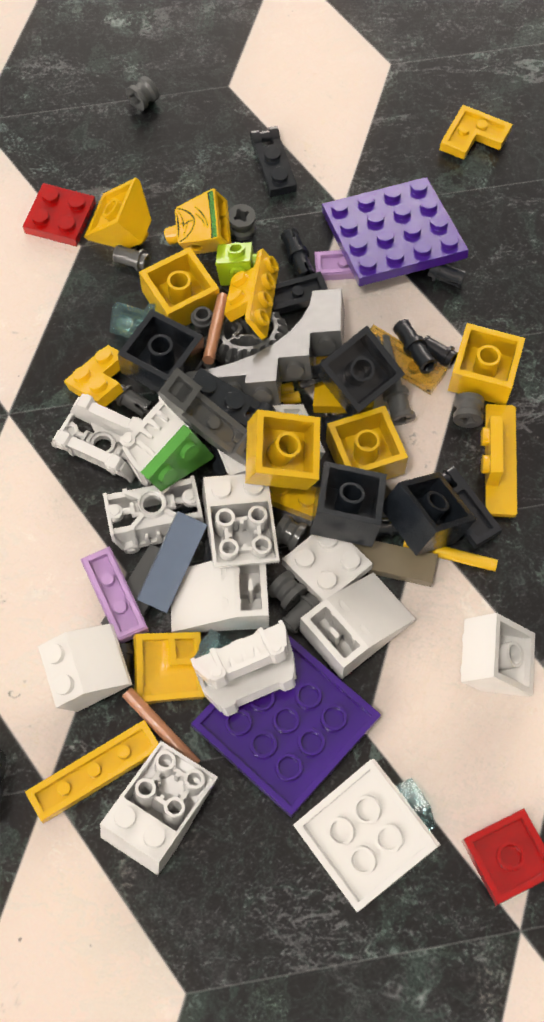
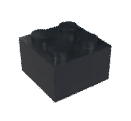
[117,309,205,393]
[313,326,405,416]
[309,461,387,547]
[383,472,477,556]

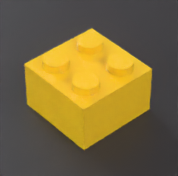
[139,247,220,326]
[448,323,525,405]
[326,405,408,480]
[245,409,320,490]

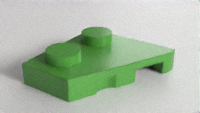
[140,425,214,492]

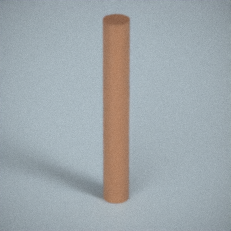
[202,292,228,365]
[122,687,201,764]

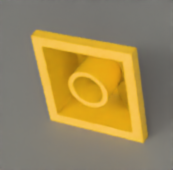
[84,178,152,248]

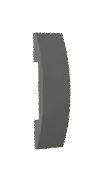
[157,367,247,466]

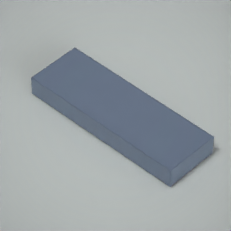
[137,511,207,613]

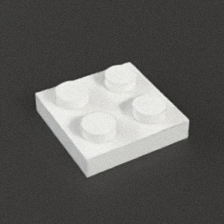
[282,535,373,602]

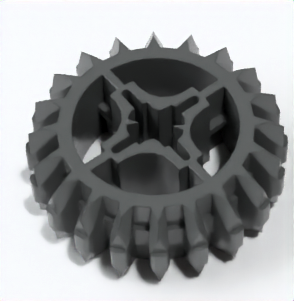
[215,312,289,366]

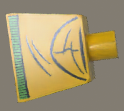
[164,188,232,254]

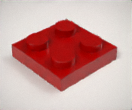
[22,183,96,247]
[462,809,544,906]

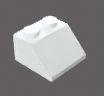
[460,613,535,696]
[38,624,132,712]

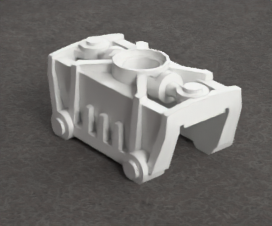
[51,394,142,483]
[120,396,196,487]
[103,475,204,554]
[190,620,297,716]

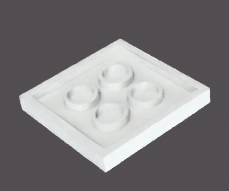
[293,759,440,912]

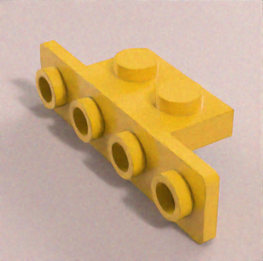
[224,248,279,340]
[481,404,517,518]

